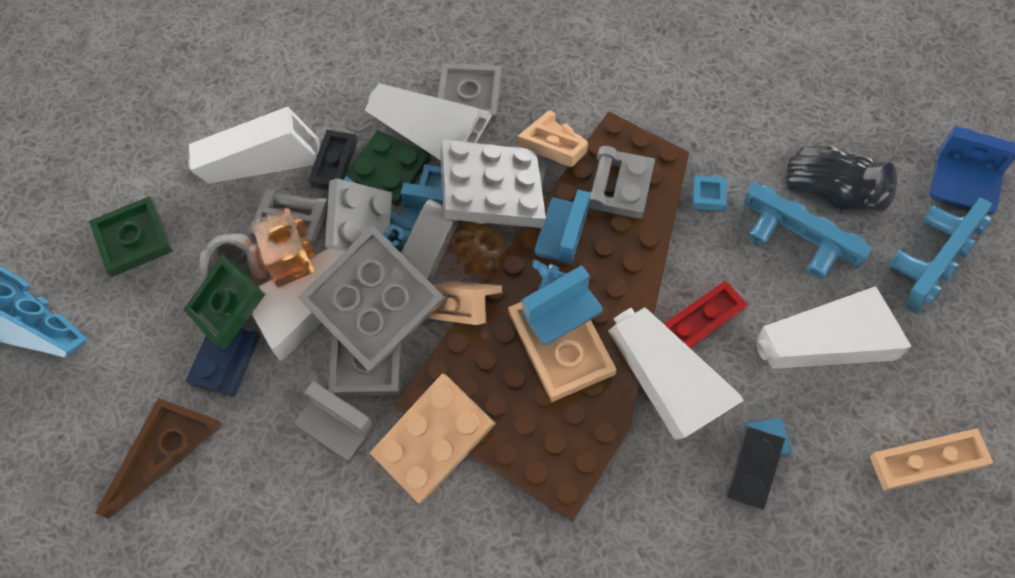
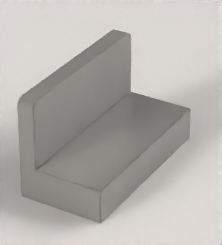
[295,381,375,461]

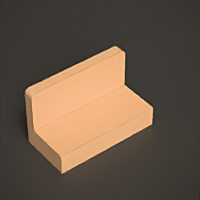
[427,281,502,325]

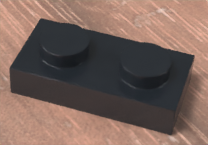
[308,130,358,191]
[727,426,785,510]

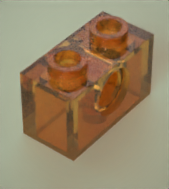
[251,207,316,288]

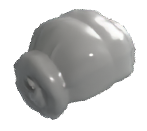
[199,233,267,283]

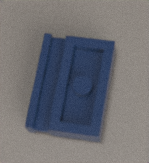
[185,328,261,398]

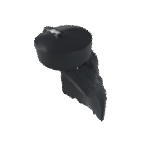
[787,146,897,211]

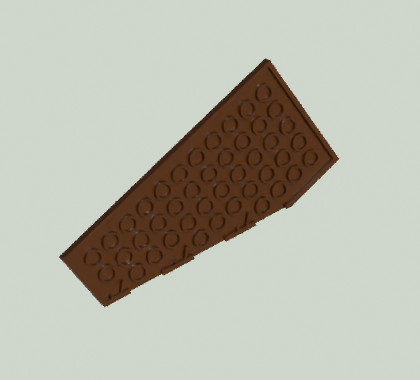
[394,111,689,522]

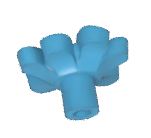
[532,260,566,290]

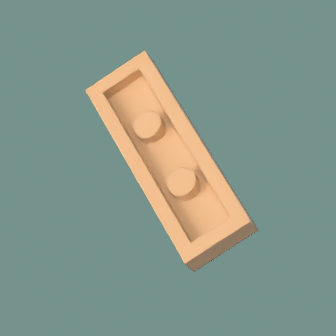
[870,428,993,491]

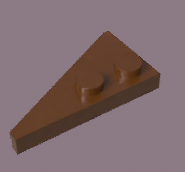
[95,398,222,519]

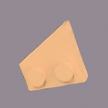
[517,111,588,167]

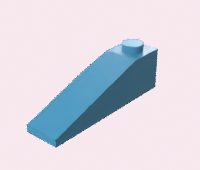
[0,266,87,357]

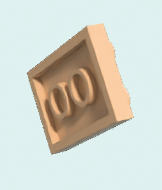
[508,302,617,402]
[369,373,496,504]

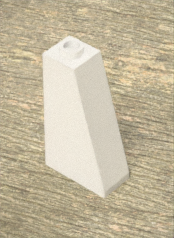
[365,83,492,160]
[188,107,320,184]
[252,248,345,361]
[756,286,911,369]
[608,308,744,440]

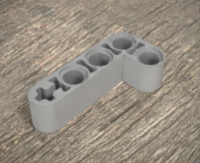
[401,199,464,282]

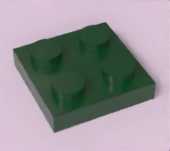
[344,130,431,206]
[89,196,173,277]
[183,256,266,350]

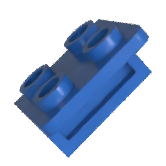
[929,126,1015,215]

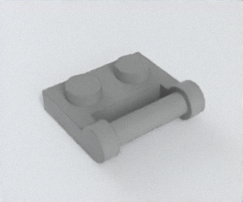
[589,146,655,219]
[249,188,328,251]

